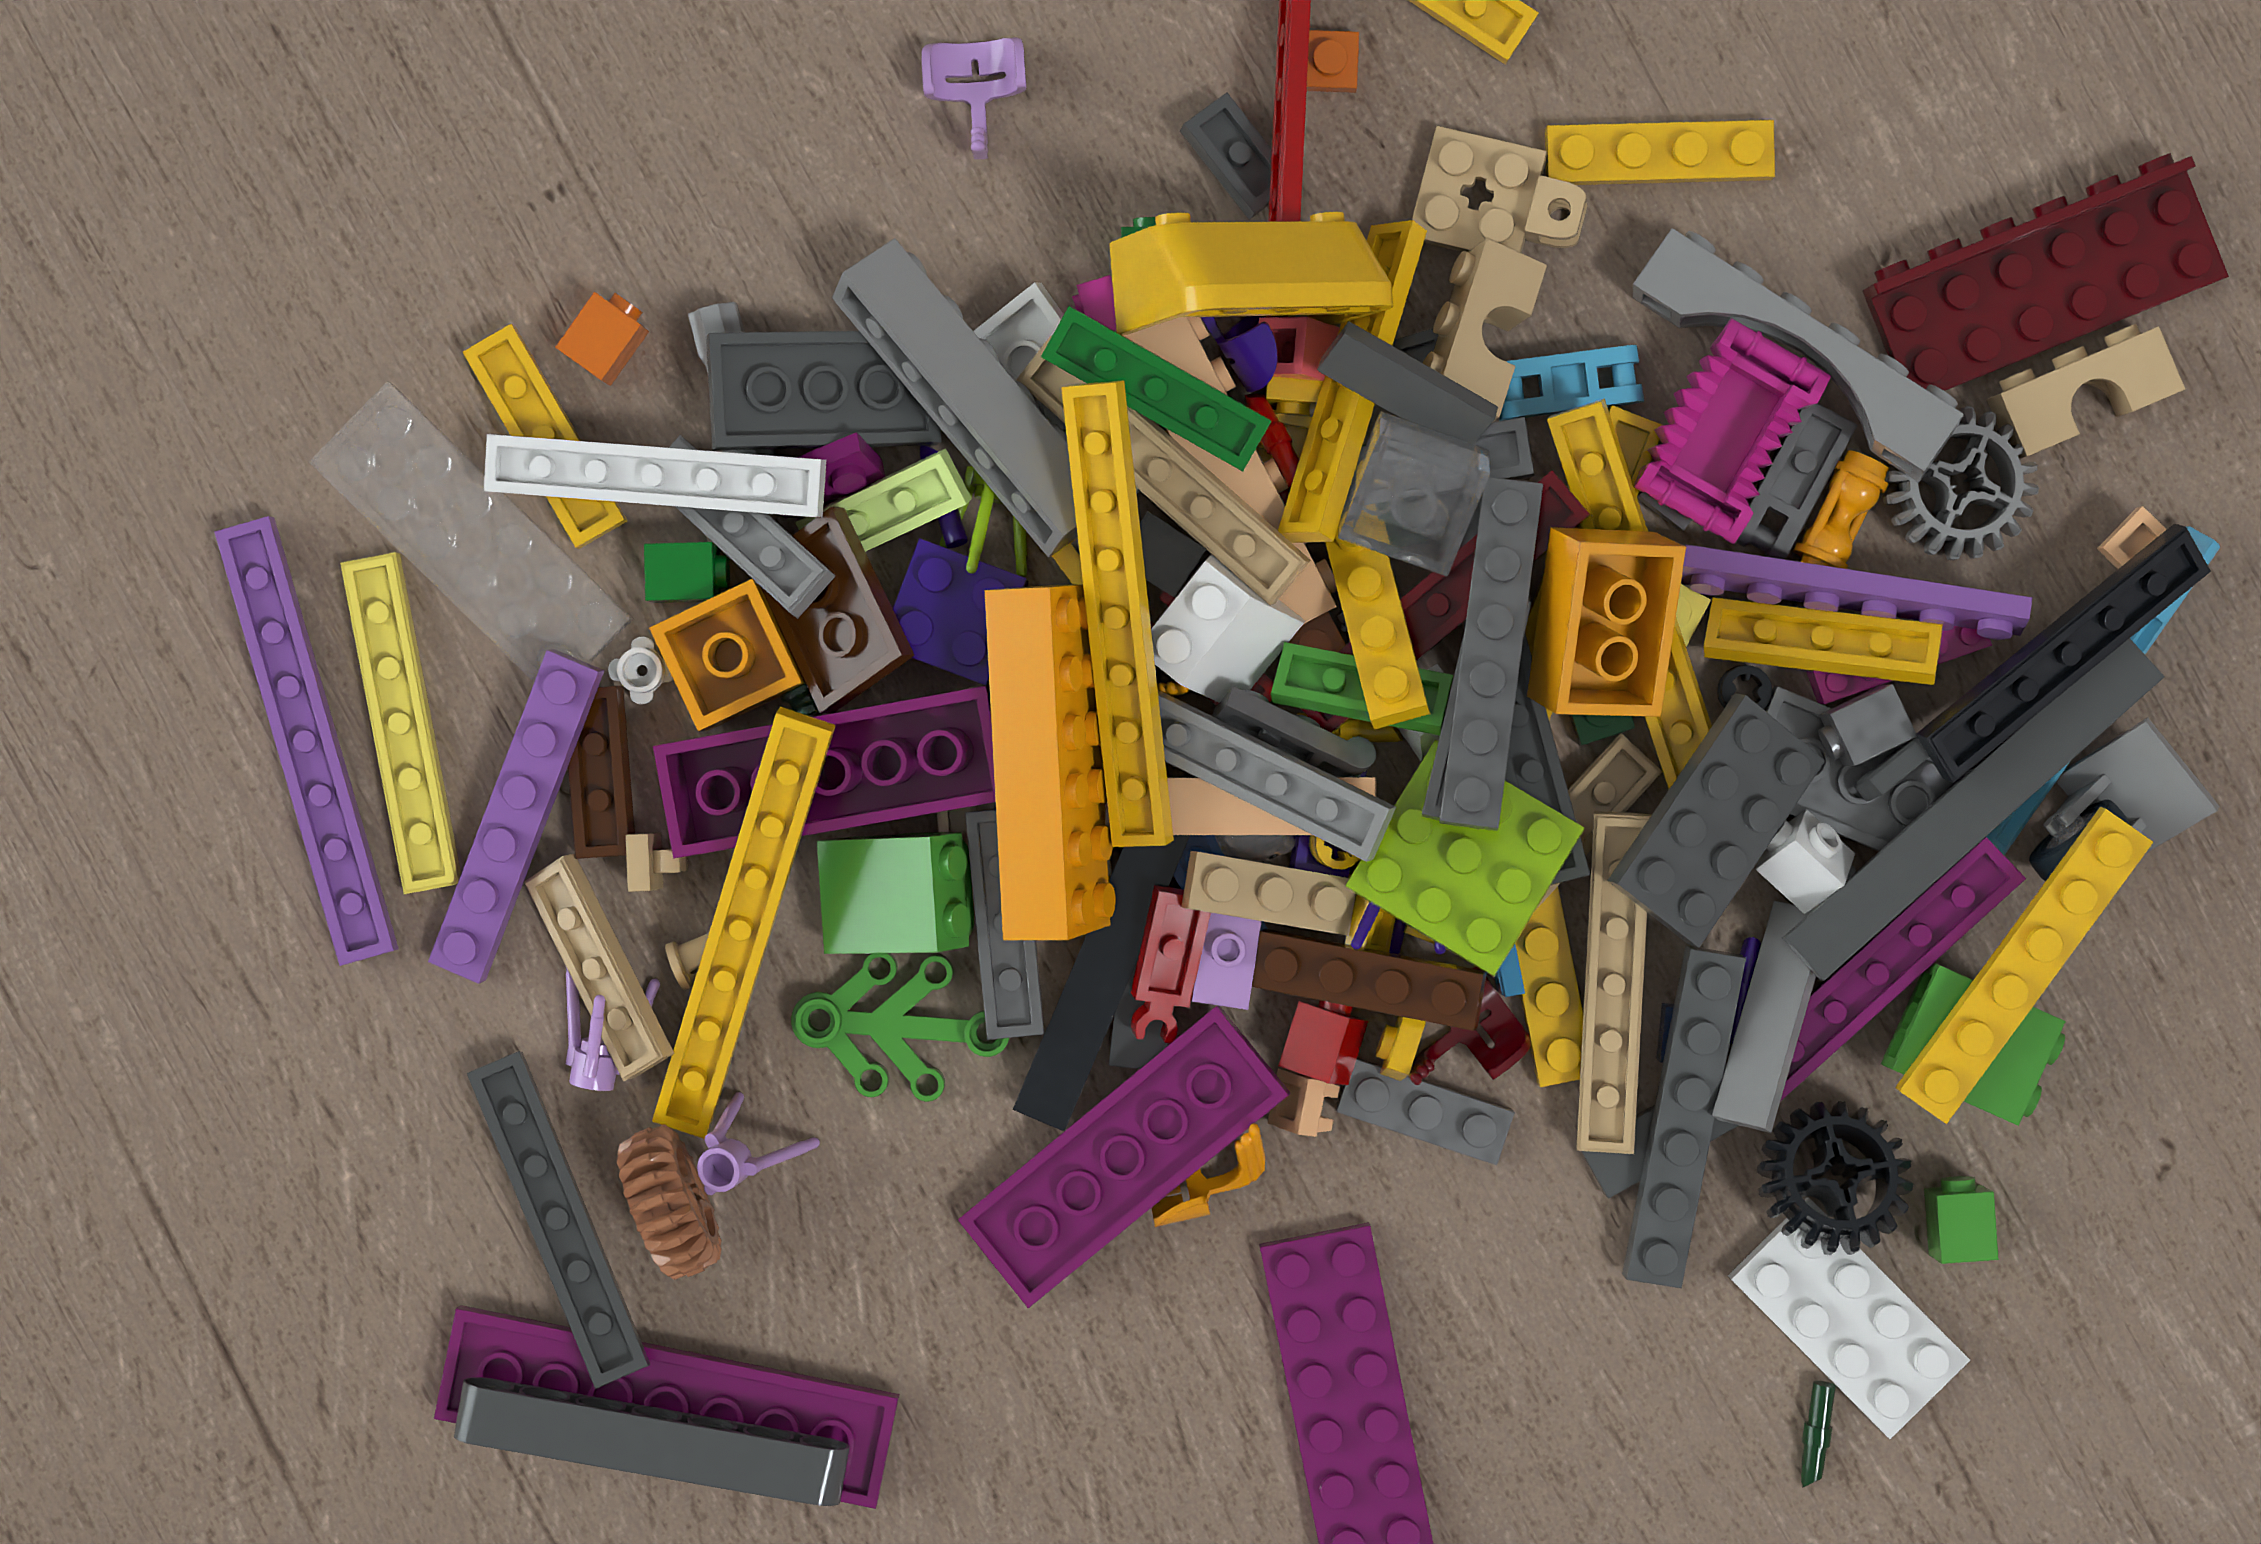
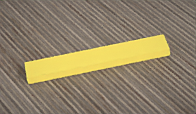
[340,552,461,894]

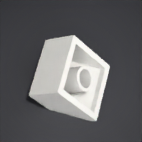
[1151,554,1305,702]

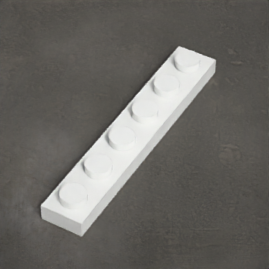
[484,434,826,517]

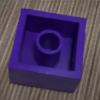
[893,538,1029,686]

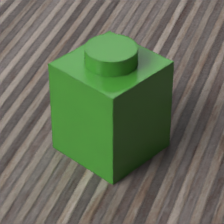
[1924,1176,1999,1264]

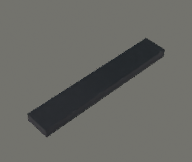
[1916,524,2211,783]
[1012,835,1190,1131]

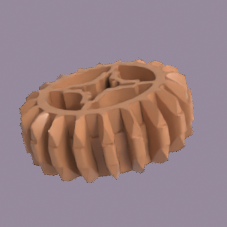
[617,1125,722,1280]

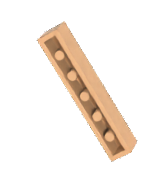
[1123,317,1337,624]

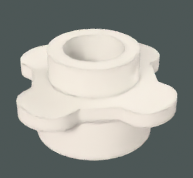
[608,637,673,704]

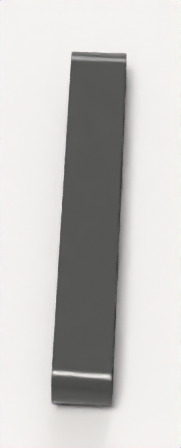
[454,1377,850,1506]

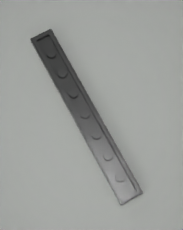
[1782,638,2165,981]

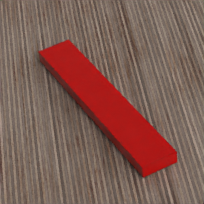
[1266,0,1311,318]

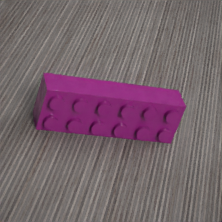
[653,685,996,859]

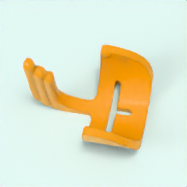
[1152,1123,1265,1227]

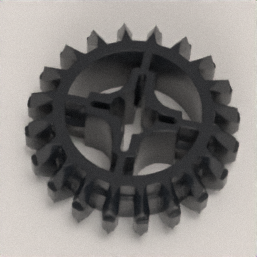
[1757,1101,1914,1255]

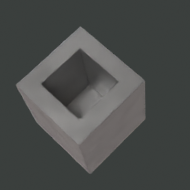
[1818,684,1917,766]

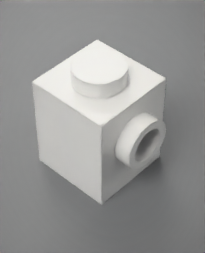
[1756,809,1855,914]

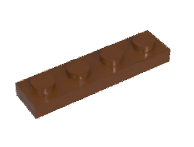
[1252,928,1487,1031]

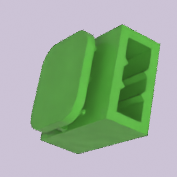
[817,832,974,954]
[1881,963,2066,1126]

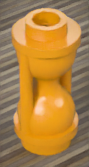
[1793,450,1889,569]

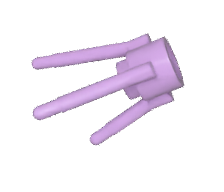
[565,967,660,1091]
[697,1092,820,1195]

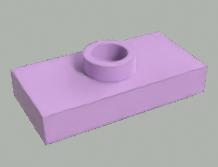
[1192,913,1261,1010]

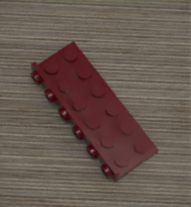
[1862,153,2229,391]

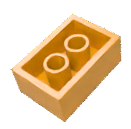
[1527,527,1686,717]

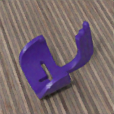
[1201,316,1277,392]

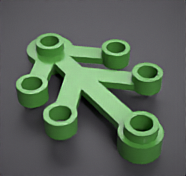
[791,953,1009,1102]

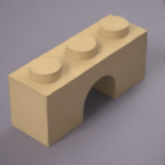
[1423,238,1547,420]
[1987,324,2185,459]

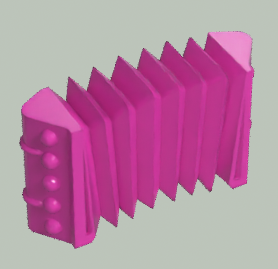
[1634,318,1831,544]

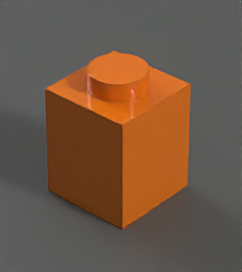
[555,292,649,386]

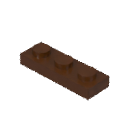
[568,686,635,859]

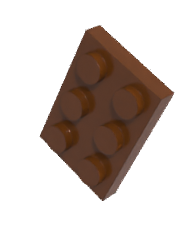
[760,507,915,713]

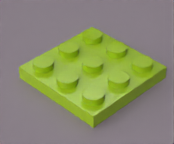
[1345,739,1584,977]

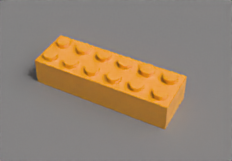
[984,584,1116,940]

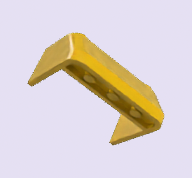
[1109,212,1393,335]

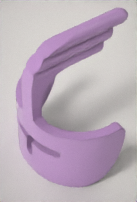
[922,37,1026,159]

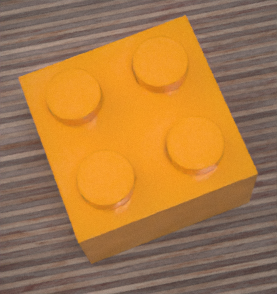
[649,579,806,731]

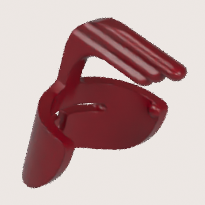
[1408,967,1531,1085]

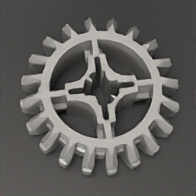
[1883,406,2039,560]

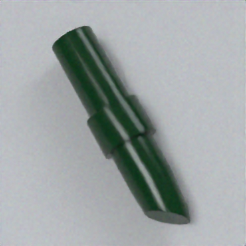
[1801,1381,1836,1488]

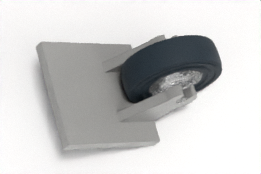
[2029,718,2220,882]

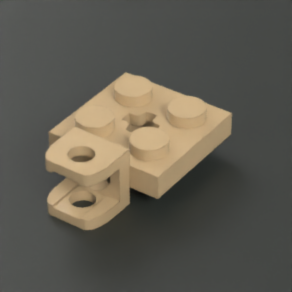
[1412,126,1587,253]

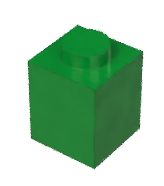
[644,542,730,603]

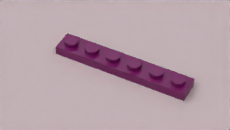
[1780,837,2026,1101]

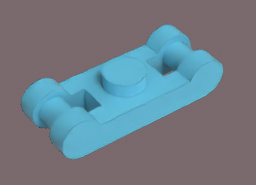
[1498,345,1644,421]

